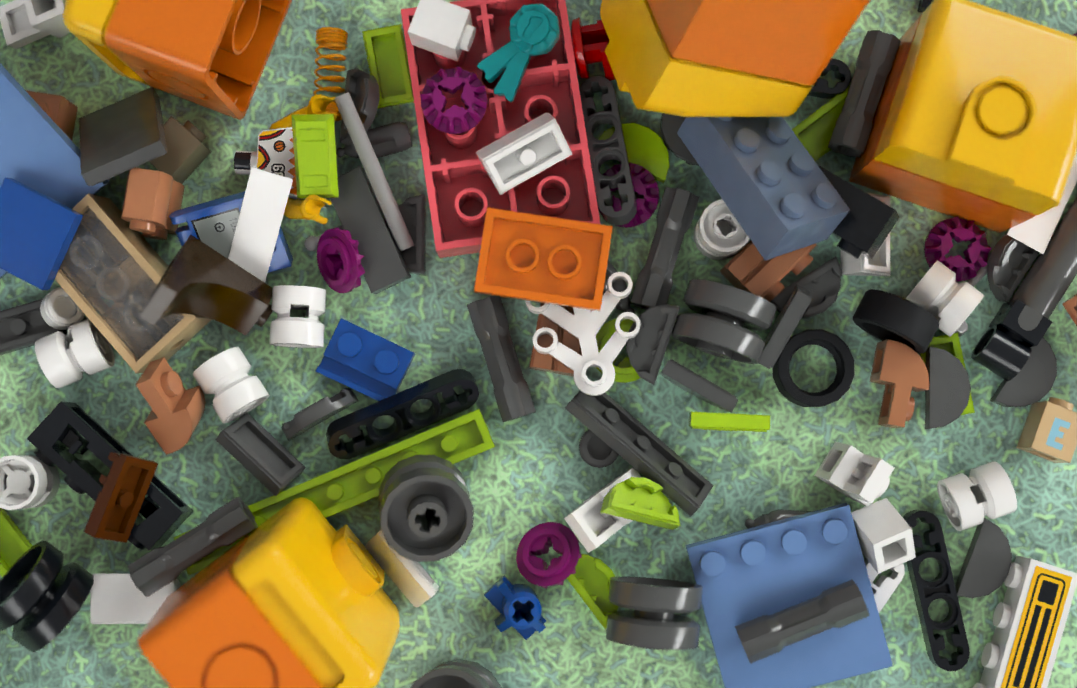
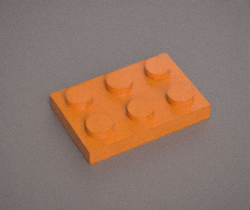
[474,207,613,311]

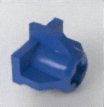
[484,576,546,640]

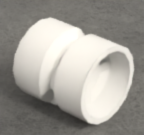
[694,199,750,260]
[906,260,985,337]
[269,285,326,348]
[35,318,115,388]
[193,346,270,424]
[0,455,60,510]
[937,461,1017,531]

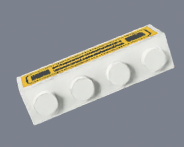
[973,555,1077,688]

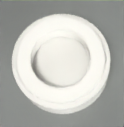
[40,287,85,330]

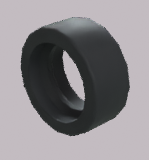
[853,289,939,354]
[772,329,855,407]

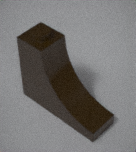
[139,234,273,336]

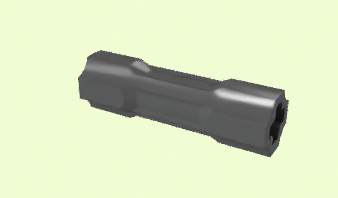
[828,30,901,158]
[630,187,699,310]
[467,296,536,422]
[128,497,258,597]
[735,579,869,663]

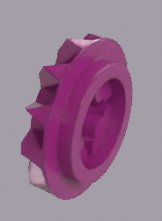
[420,66,487,134]
[597,163,659,228]
[924,217,991,282]
[317,228,365,293]
[516,522,582,589]

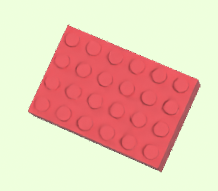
[401,0,600,258]

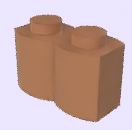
[121,168,185,240]

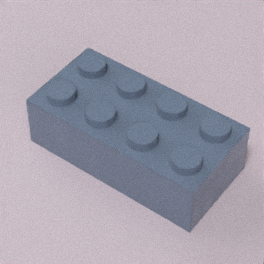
[677,117,850,261]

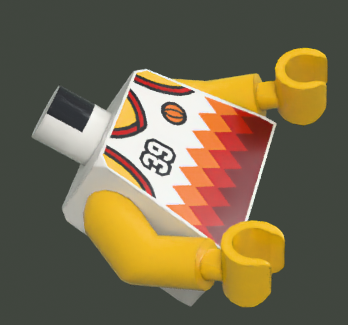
[234,94,337,224]

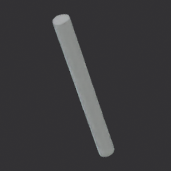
[334,92,414,251]

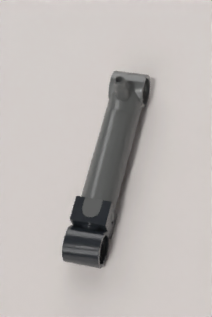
[971,197,1077,381]

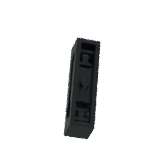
[27,401,193,550]

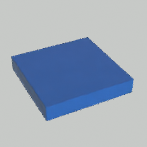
[0,177,84,290]

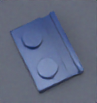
[316,318,415,401]

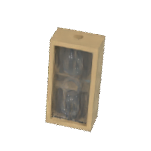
[55,194,212,373]

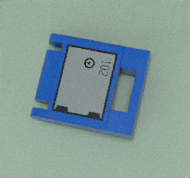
[169,191,293,273]

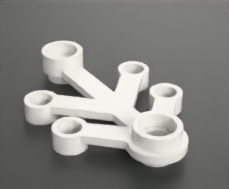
[525,272,641,396]

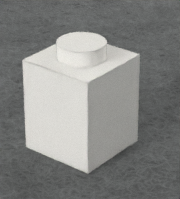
[408,0,476,62]
[851,498,916,574]

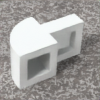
[0,0,70,49]
[814,442,894,507]
[564,467,641,553]

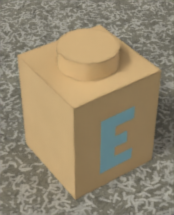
[1017,397,1077,463]

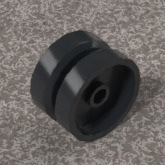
[0,540,94,653]

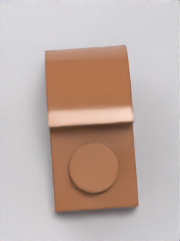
[870,339,929,428]
[135,357,206,455]

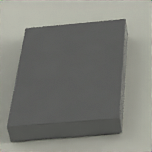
[79,87,167,186]

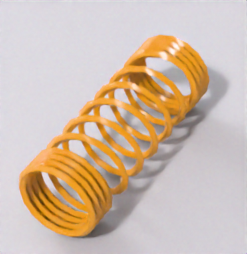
[313,27,348,121]

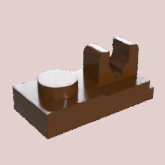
[84,452,158,543]

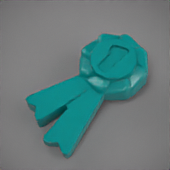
[477,4,561,103]

